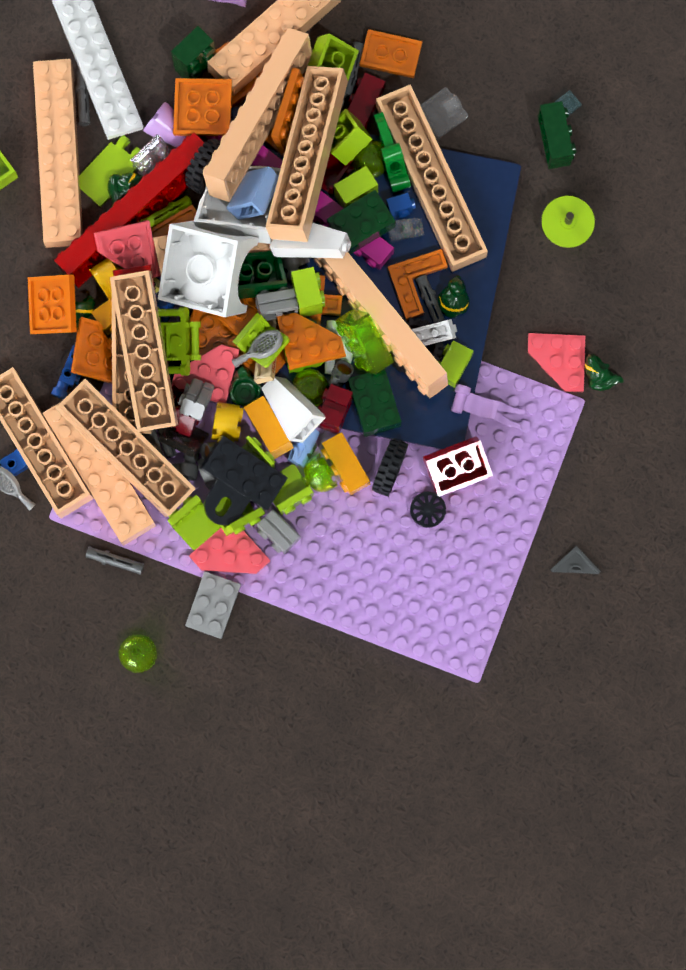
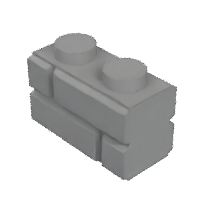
[255,287,298,321]
[178,378,214,420]
[257,509,301,554]

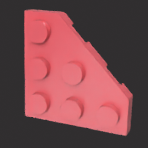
[94,220,160,278]
[528,333,585,392]
[171,344,240,403]
[189,528,271,574]

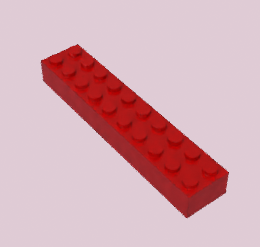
[54,133,204,288]

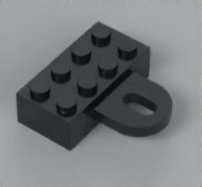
[199,436,288,525]

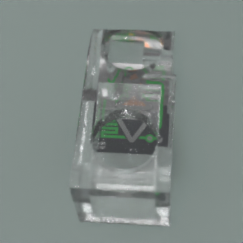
[388,218,425,243]

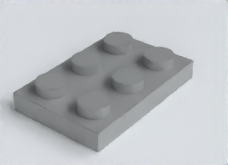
[185,571,241,639]

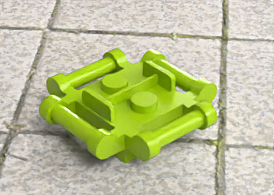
[158,306,201,376]

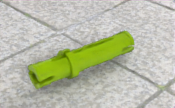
[140,196,192,227]

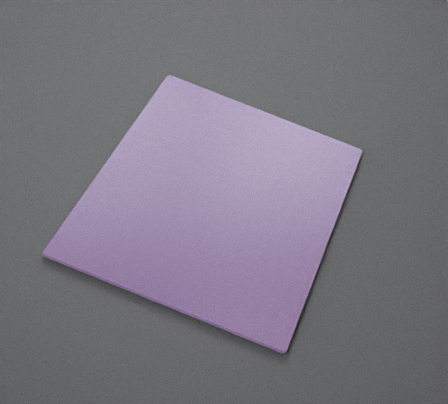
[49,275,585,683]

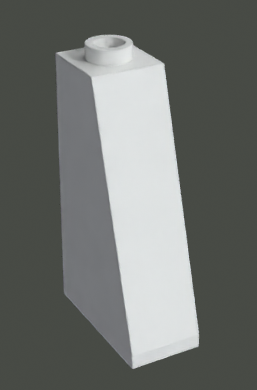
[270,223,351,258]
[261,376,326,443]

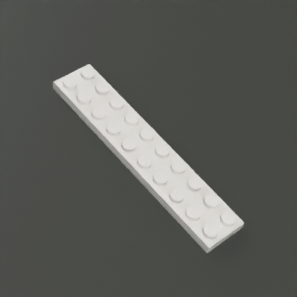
[52,0,143,140]

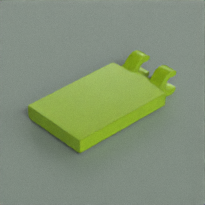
[79,135,144,207]

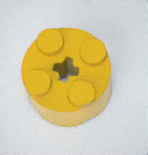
[90,258,121,300]
[211,402,244,442]

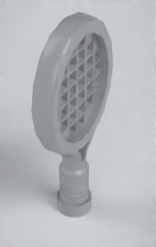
[232,330,283,368]
[0,466,36,511]

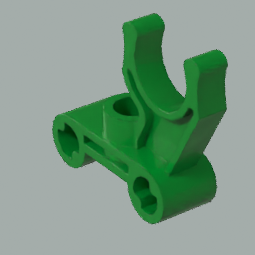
[374,112,411,193]

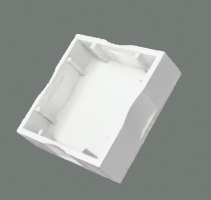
[194,166,281,244]

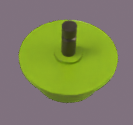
[542,196,595,248]

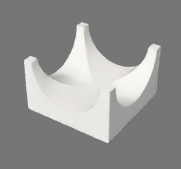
[158,221,259,317]

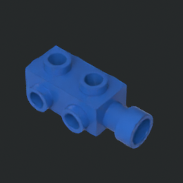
[51,342,81,400]

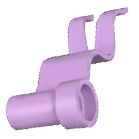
[451,384,526,429]

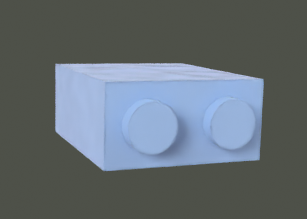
[226,166,279,220]

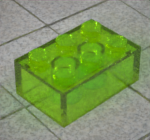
[335,309,394,374]

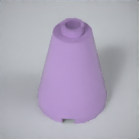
[143,102,187,148]

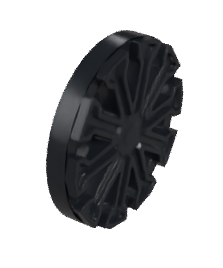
[410,491,446,528]

